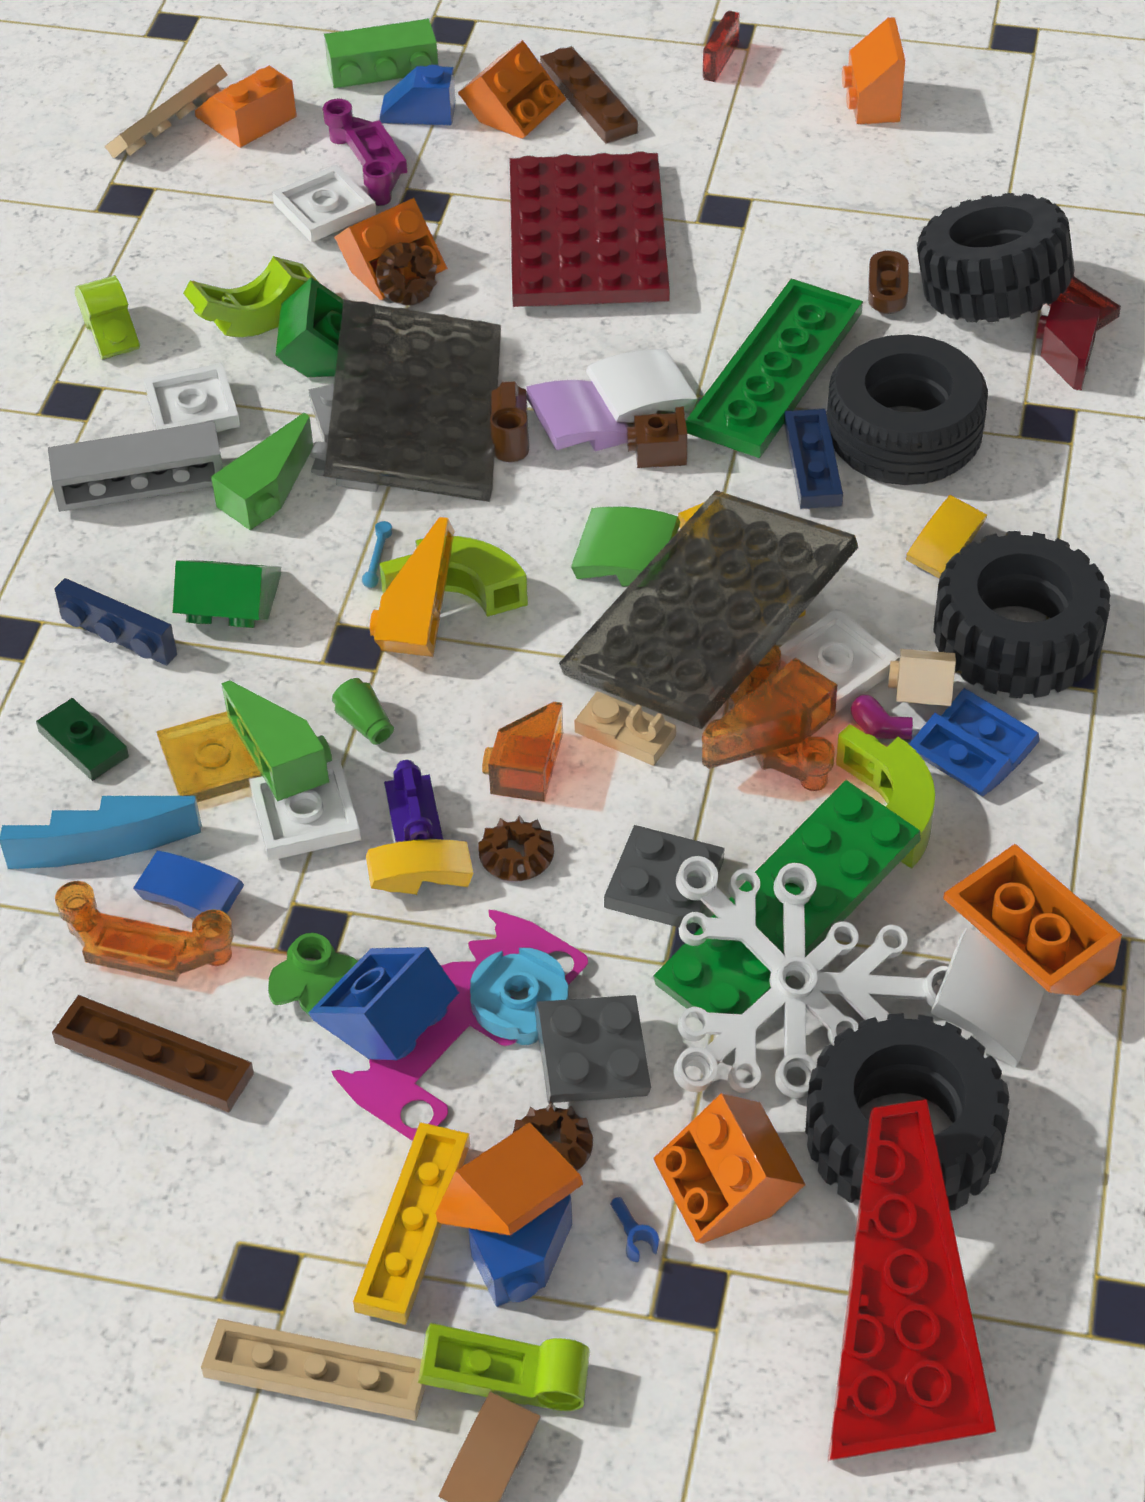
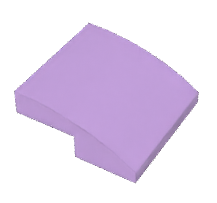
[526,380,628,451]

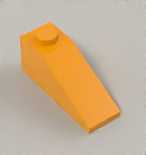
[370,517,455,657]

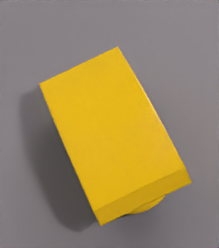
[906,495,987,579]
[366,839,474,895]

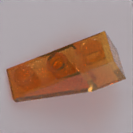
[702,657,838,769]

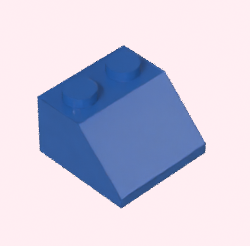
[308,947,459,1060]

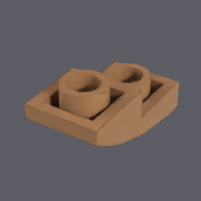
[438,1392,541,1502]

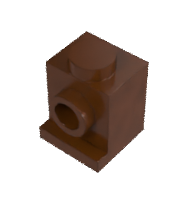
[626,406,687,468]

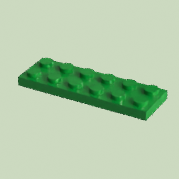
[686,278,863,458]
[653,780,921,1015]

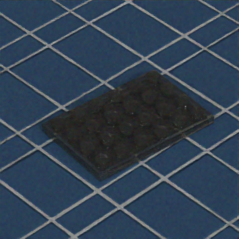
[323,299,501,502]
[559,490,859,729]

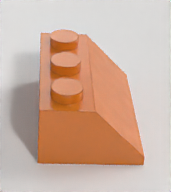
[943,844,1122,996]

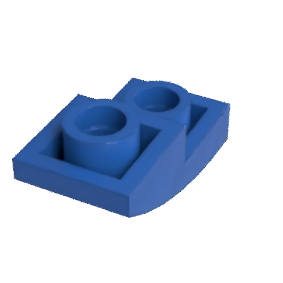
[133,850,244,924]

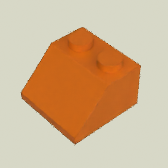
[842,17,905,124]
[194,65,297,148]

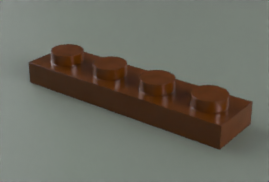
[540,46,638,144]
[52,995,254,1113]

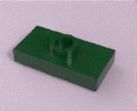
[36,698,129,781]

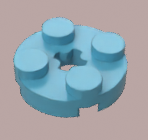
[470,948,569,1045]

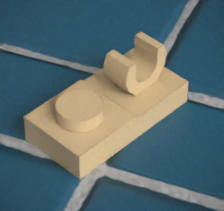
[574,691,676,766]

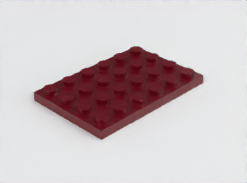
[510,151,670,307]

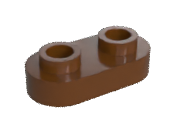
[868,251,909,314]

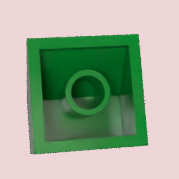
[275,277,372,377]
[172,560,281,628]

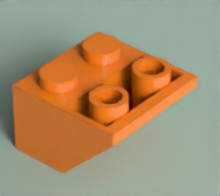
[458,40,567,139]
[334,198,448,300]
[653,1093,806,1243]

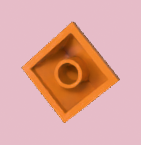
[435,1122,583,1235]

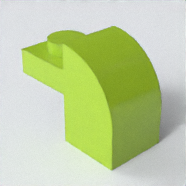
[74,275,140,360]

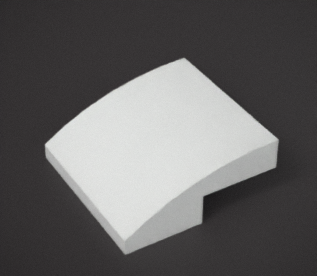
[586,349,698,423]
[930,927,1045,1067]

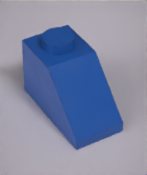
[379,65,456,125]
[468,1194,572,1307]

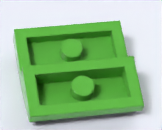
[571,506,681,587]

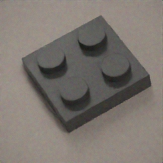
[604,825,725,932]
[535,995,651,1103]

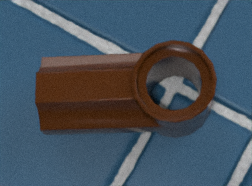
[490,382,529,462]

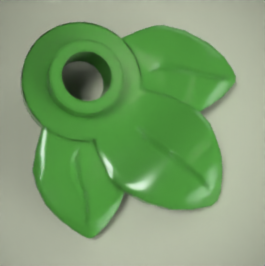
[268,933,358,1016]

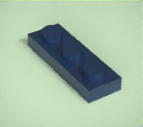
[784,408,843,509]
[54,578,177,666]

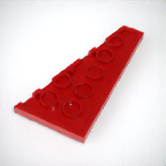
[827,1099,996,1462]

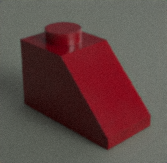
[1036,301,1100,391]

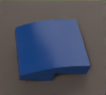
[909,688,1040,797]

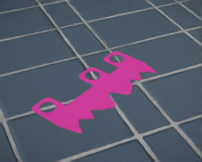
[331,909,588,1141]

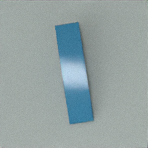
[0,796,202,869]

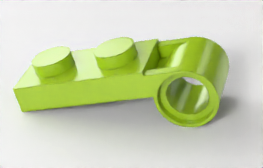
[418,1323,590,1411]

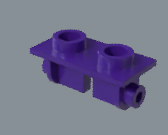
[384,760,443,842]

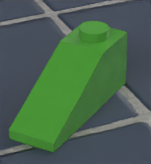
[211,413,313,530]
[221,680,332,801]

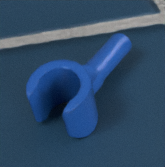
[610,1197,659,1262]

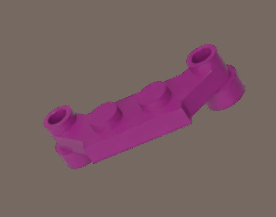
[323,99,408,206]

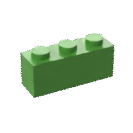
[324,19,438,88]

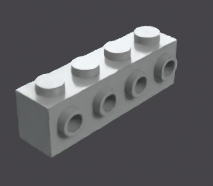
[48,421,223,512]

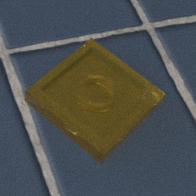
[156,711,262,802]

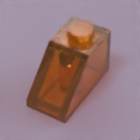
[482,702,564,802]

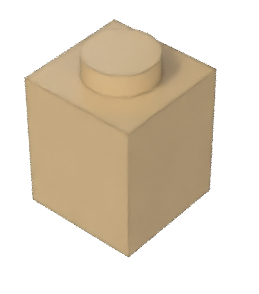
[888,649,956,706]

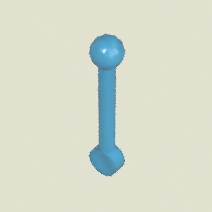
[362,521,392,588]

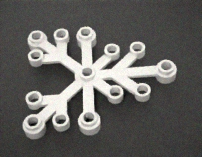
[674,856,948,1098]

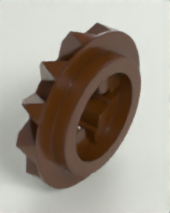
[376,242,438,306]
[478,815,554,881]
[513,1102,593,1171]

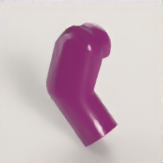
[851,694,913,740]

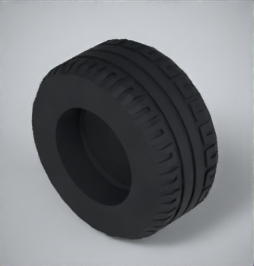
[827,334,988,485]

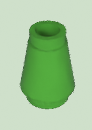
[332,678,394,745]

